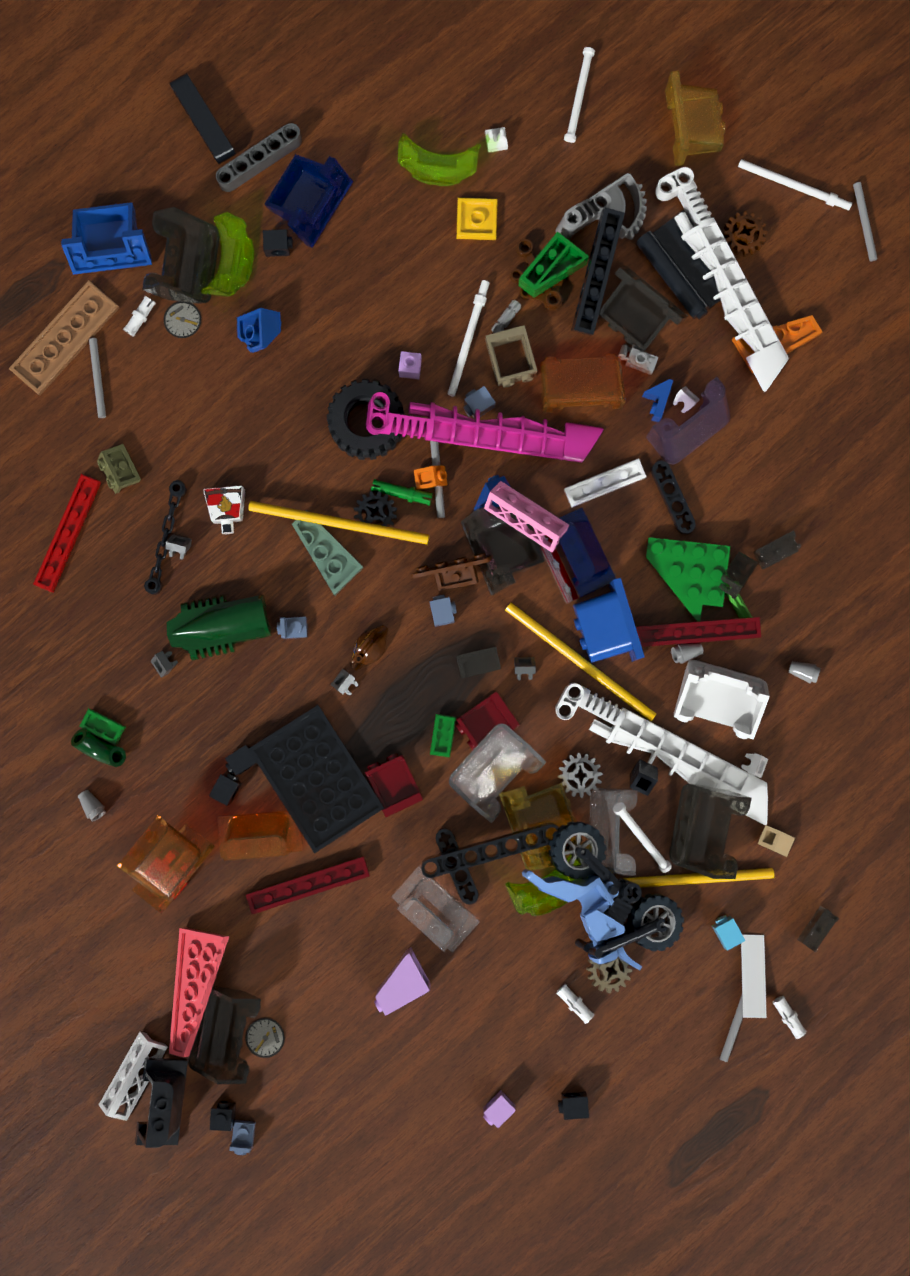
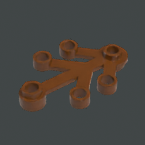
[510,239,566,311]

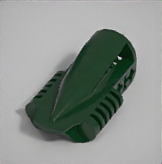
[167,595,272,661]

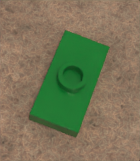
[79,708,126,745]
[430,714,456,757]

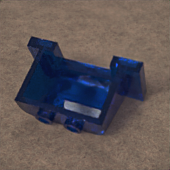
[264,154,353,248]
[552,508,616,597]

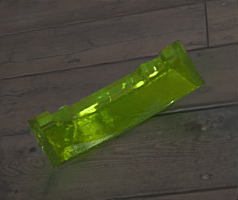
[397,134,481,186]
[201,212,254,297]
[505,855,581,916]

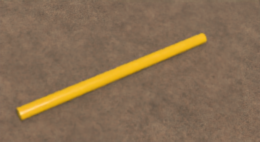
[249,501,429,545]
[505,603,657,722]
[623,868,774,888]

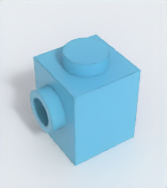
[712,915,745,951]

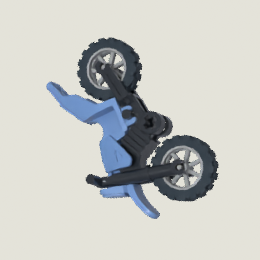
[522,821,684,970]

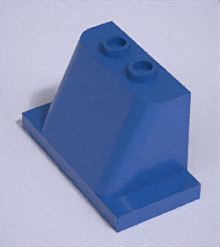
[61,202,152,275]
[573,578,645,663]

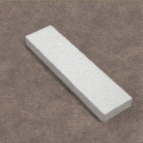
[564,458,647,508]

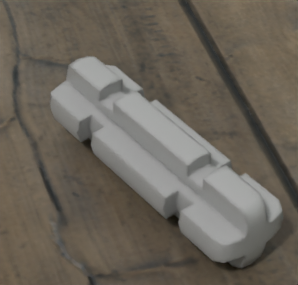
[492,300,521,333]

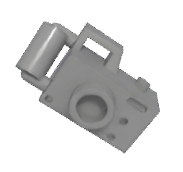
[618,344,658,375]

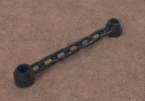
[144,480,187,595]

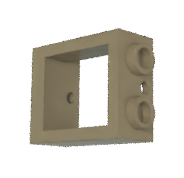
[485,325,537,387]

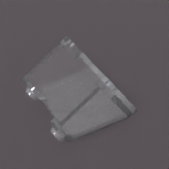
[449,724,546,823]
[589,788,637,875]

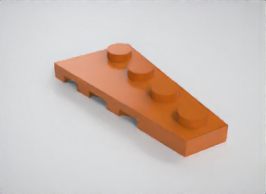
[732,315,822,374]

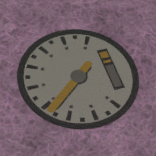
[164,301,201,338]
[246,1018,285,1058]

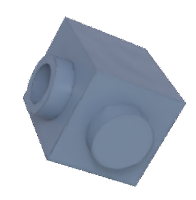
[463,386,496,418]
[429,595,457,627]

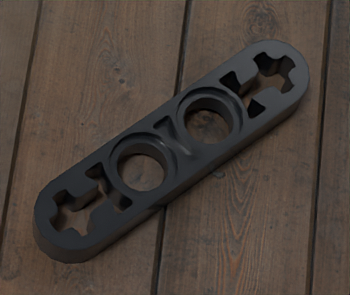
[651,460,696,535]
[435,828,479,905]

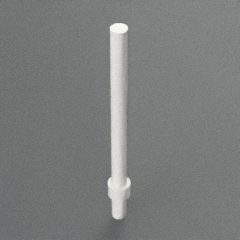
[738,159,852,210]
[447,280,489,396]

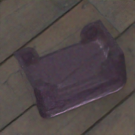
[646,377,731,464]

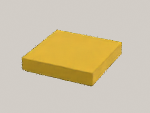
[457,198,497,240]

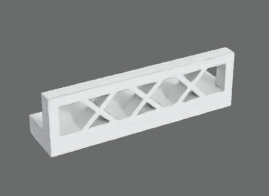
[99,1031,168,1121]

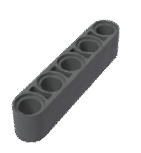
[216,123,302,192]

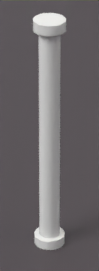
[564,47,595,143]
[613,802,672,873]

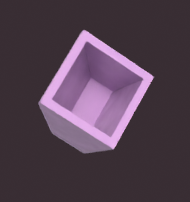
[374,947,431,1016]

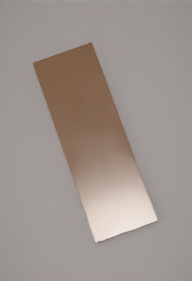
[9,280,120,396]

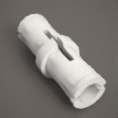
[123,296,156,337]
[556,984,595,1024]
[772,996,807,1039]

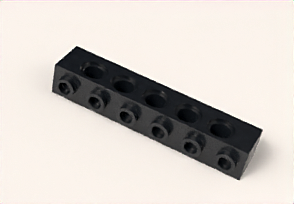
[571,207,625,336]

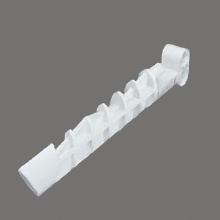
[655,167,789,392]
[555,682,768,825]

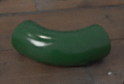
[71,729,126,767]

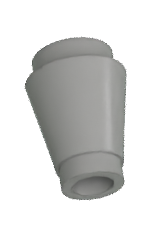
[671,642,703,664]
[788,661,821,683]
[78,790,106,821]

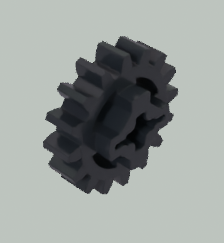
[354,491,397,536]

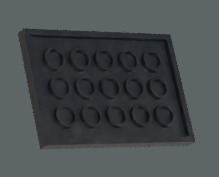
[249,705,384,854]

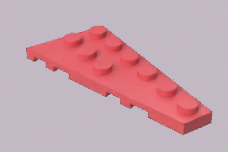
[169,928,229,1058]

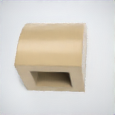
[758,825,795,857]

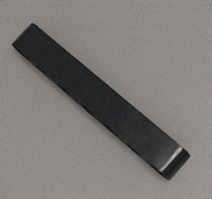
[421,822,559,878]

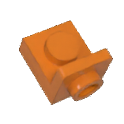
[414,466,447,490]

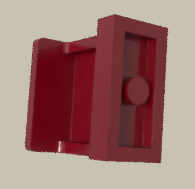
[455,691,520,753]
[365,753,423,817]

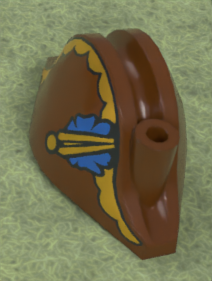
[351,625,388,671]

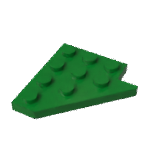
[646,537,730,622]

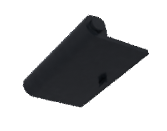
[636,210,721,320]

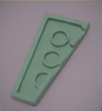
[292,510,363,596]

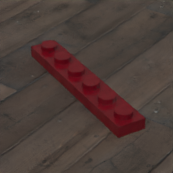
[636,617,761,647]
[246,856,370,914]

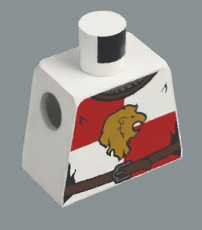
[204,486,245,534]

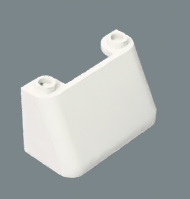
[674,660,770,740]

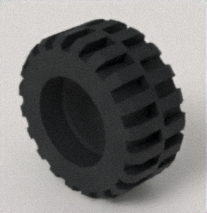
[327,379,404,460]

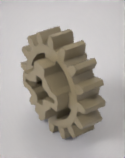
[586,957,632,993]

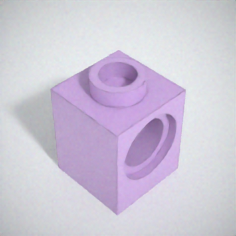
[399,351,422,380]
[483,1090,516,1128]

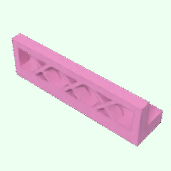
[484,481,569,552]

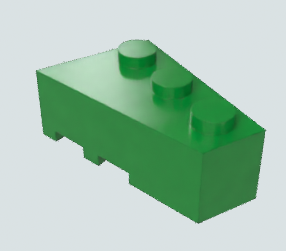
[518,231,589,298]

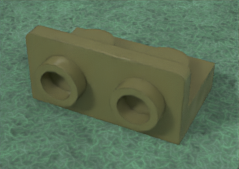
[97,444,141,494]

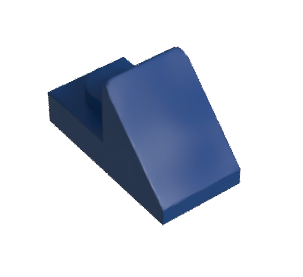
[642,379,673,423]

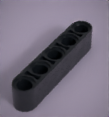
[169,73,236,164]

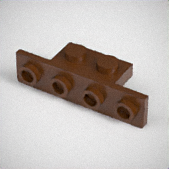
[411,552,493,591]

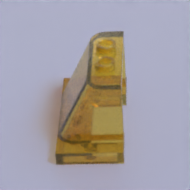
[665,71,725,166]
[499,783,583,871]

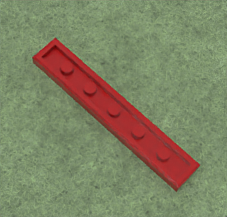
[33,474,101,593]

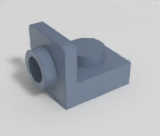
[277,617,308,639]
[229,1120,256,1155]

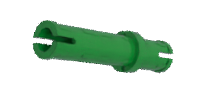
[371,479,433,506]

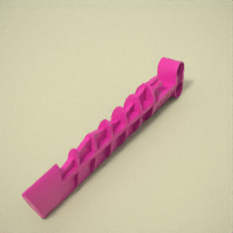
[366,392,604,463]

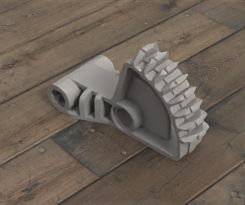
[556,173,647,240]

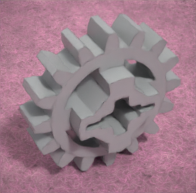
[557,753,603,798]

